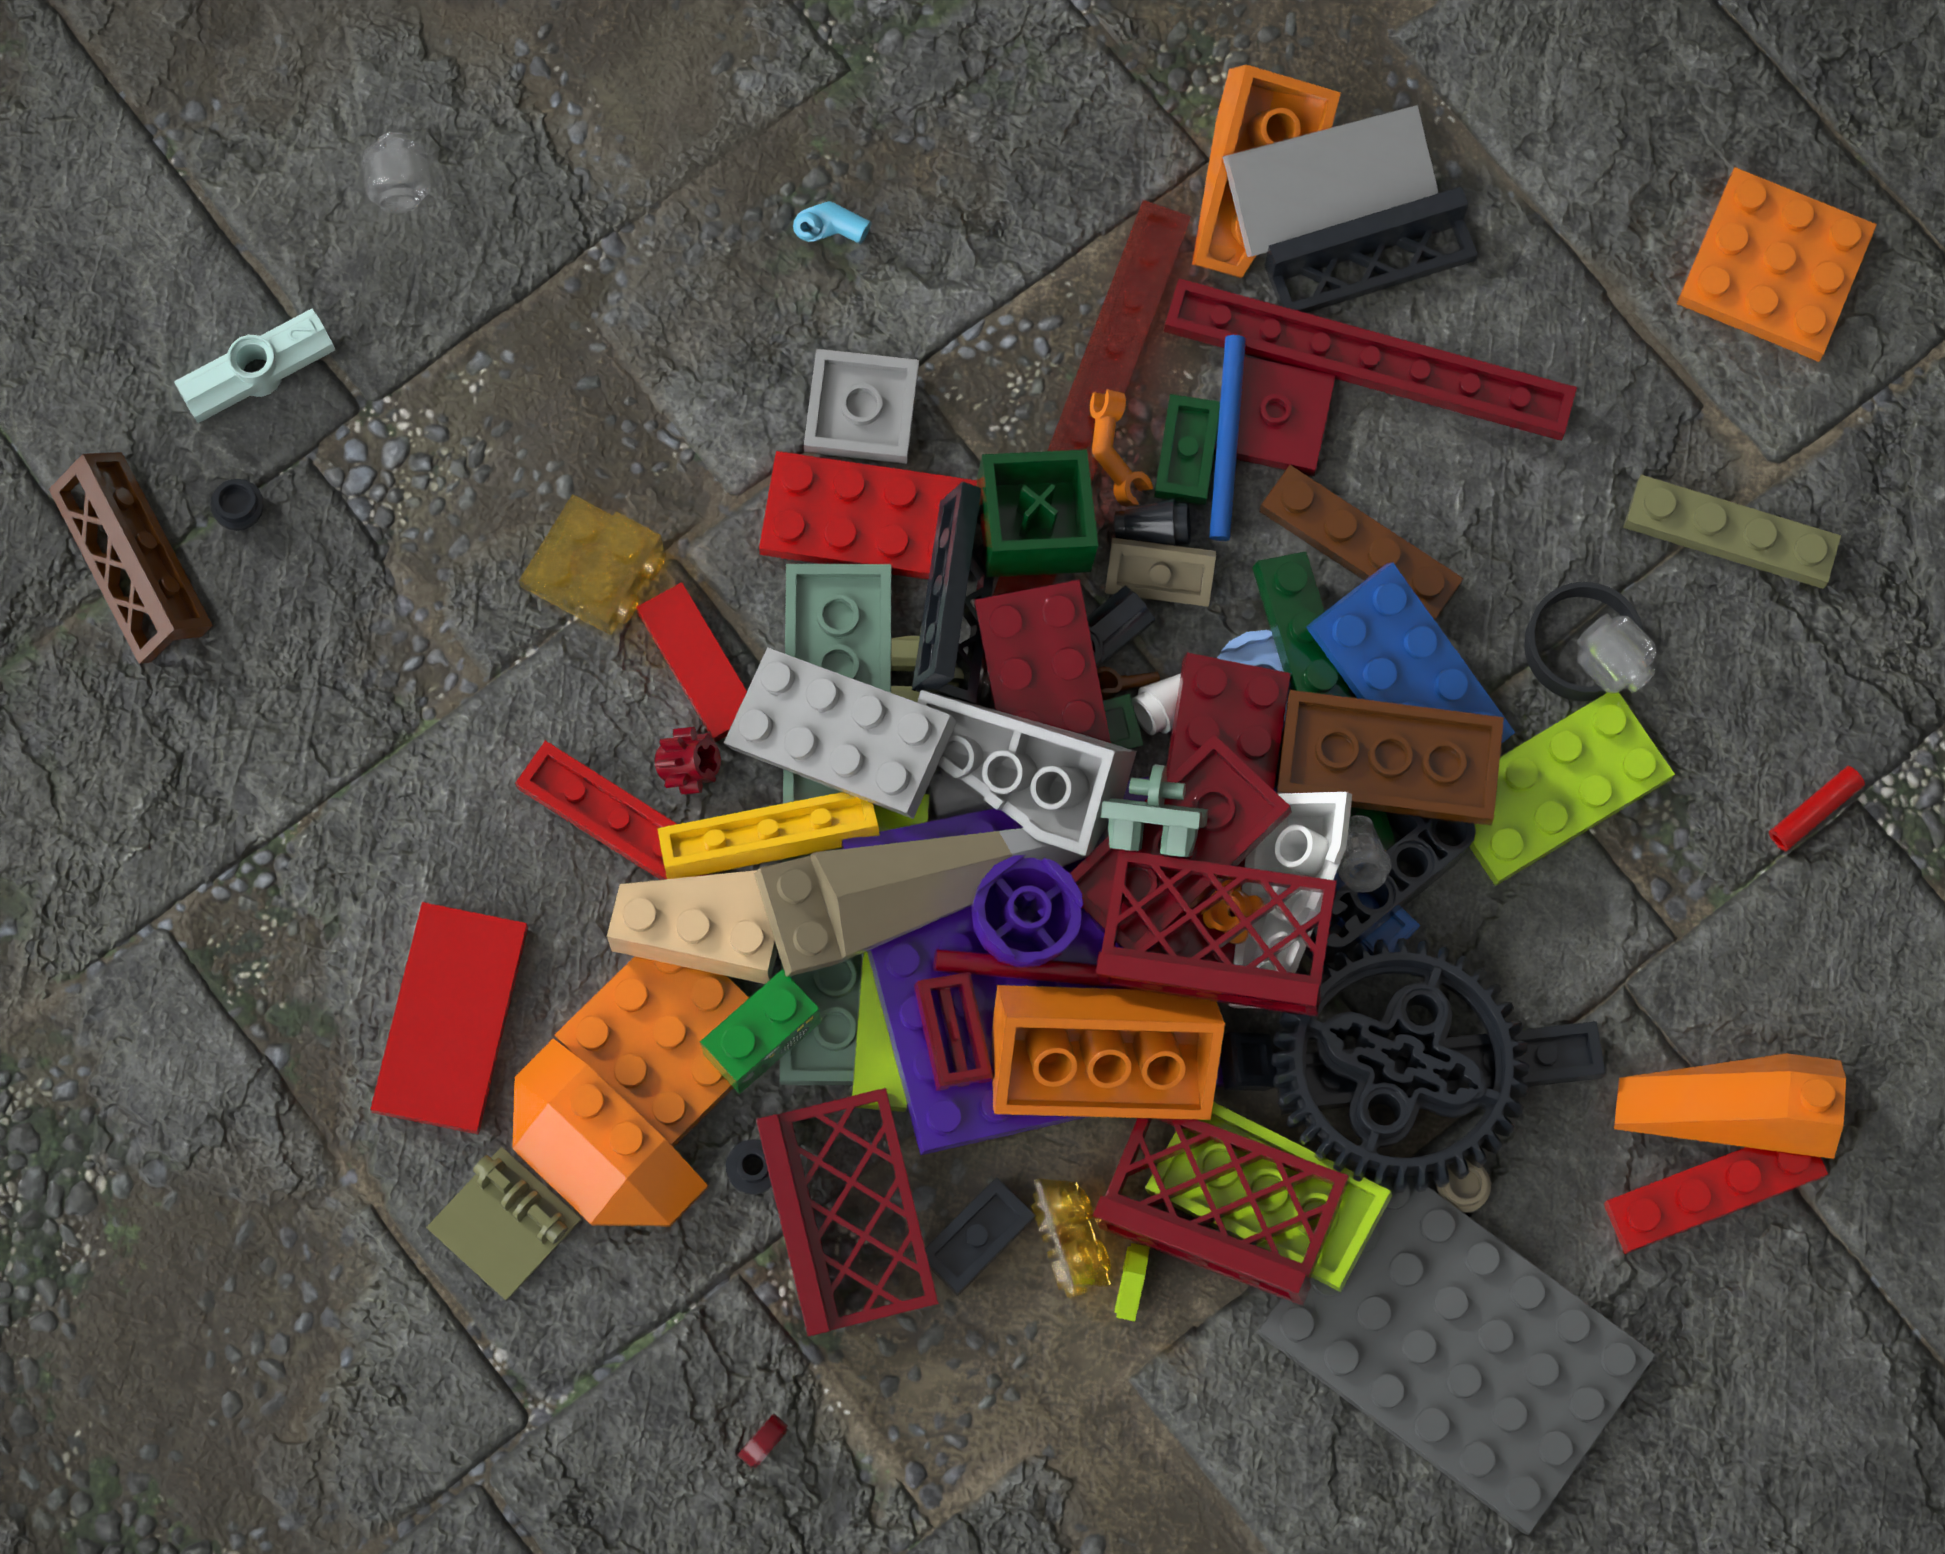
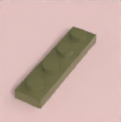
[1623,474,1841,589]

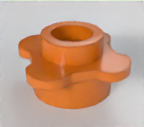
[1203,880,1264,944]

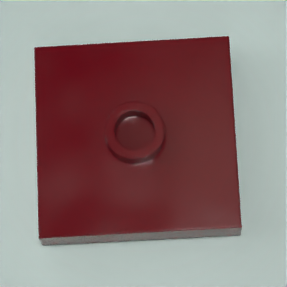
[1213,356,1336,476]

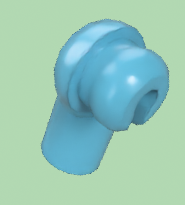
[793,201,871,244]

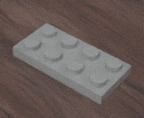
[724,647,957,819]

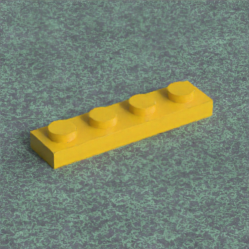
[657,792,880,879]

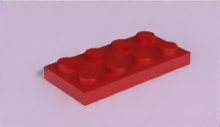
[759,451,977,580]

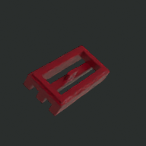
[914,972,993,1091]

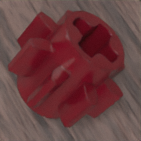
[655,727,721,795]

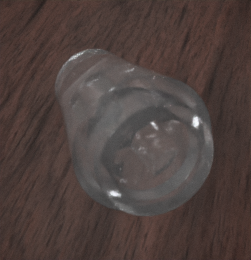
[1337,815,1391,892]

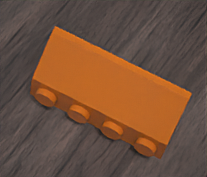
[991,985,1225,1120]

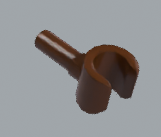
[1097,666,1160,701]

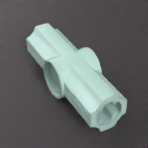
[174,309,335,424]

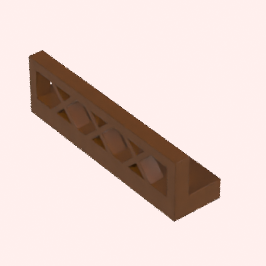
[49,452,213,664]

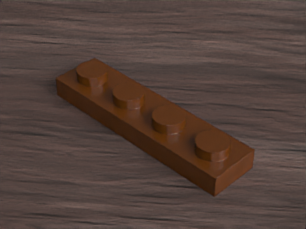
[1259,465,1464,621]

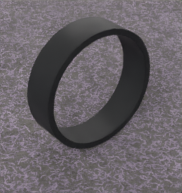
[1524,582,1645,701]

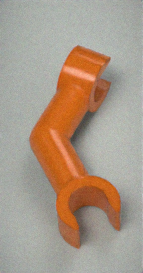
[1090,389,1153,507]

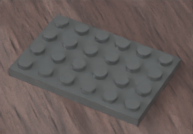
[1256,1174,1656,1535]

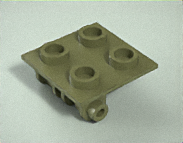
[426,1147,582,1301]

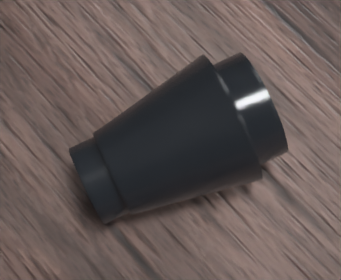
[1114,498,1191,546]

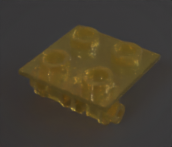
[1031,1179,1111,1298]

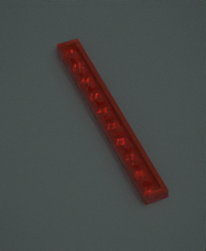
[981,200,1191,670]

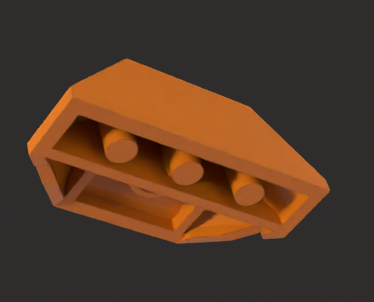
[512,1038,709,1227]

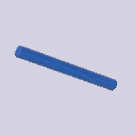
[1209,335,1246,541]

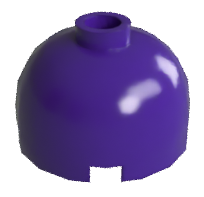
[972,855,1083,968]

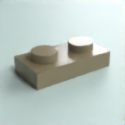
[1105,538,1216,607]

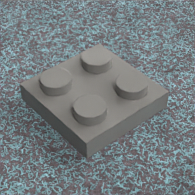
[804,349,919,464]

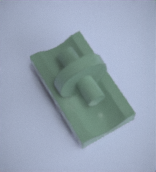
[1101,765,1208,857]

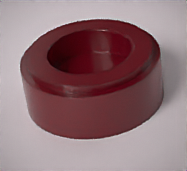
[737,1413,788,1468]

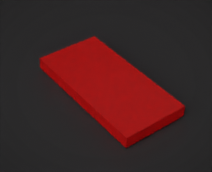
[370,902,529,1135]

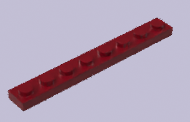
[1164,278,1577,441]

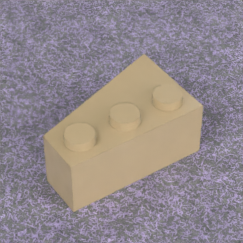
[607,870,778,984]

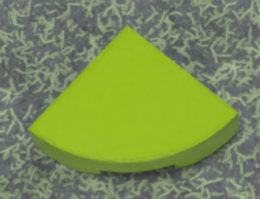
[1114,1243,1150,1321]

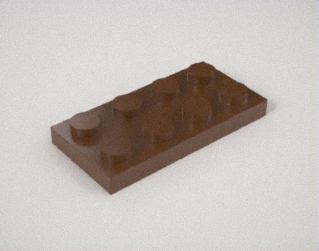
[1277,690,1504,826]

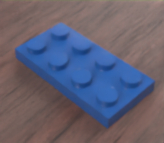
[1306,562,1515,744]

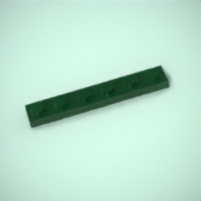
[1252,551,1396,864]

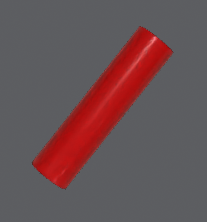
[1769,766,1865,851]

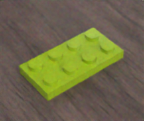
[1469,688,1675,886]
[1145,1102,1392,1292]

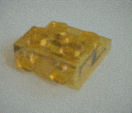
[519,494,666,635]

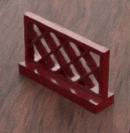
[1096,849,1337,1016]
[756,1088,939,1337]
[1092,1118,1350,1306]

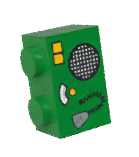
[700,969,821,1094]

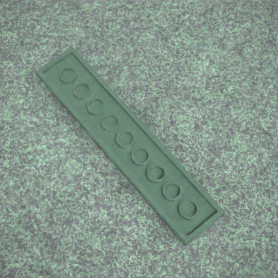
[780,564,891,1085]

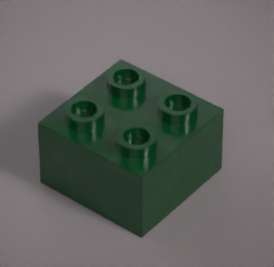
[976,449,1098,577]

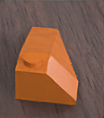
[1192,64,1341,278]
[1614,1053,1846,1159]

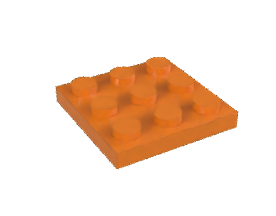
[1676,167,1877,362]
[555,956,749,1147]

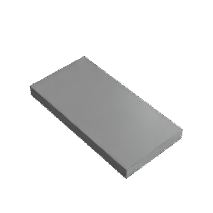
[1223,105,1439,257]

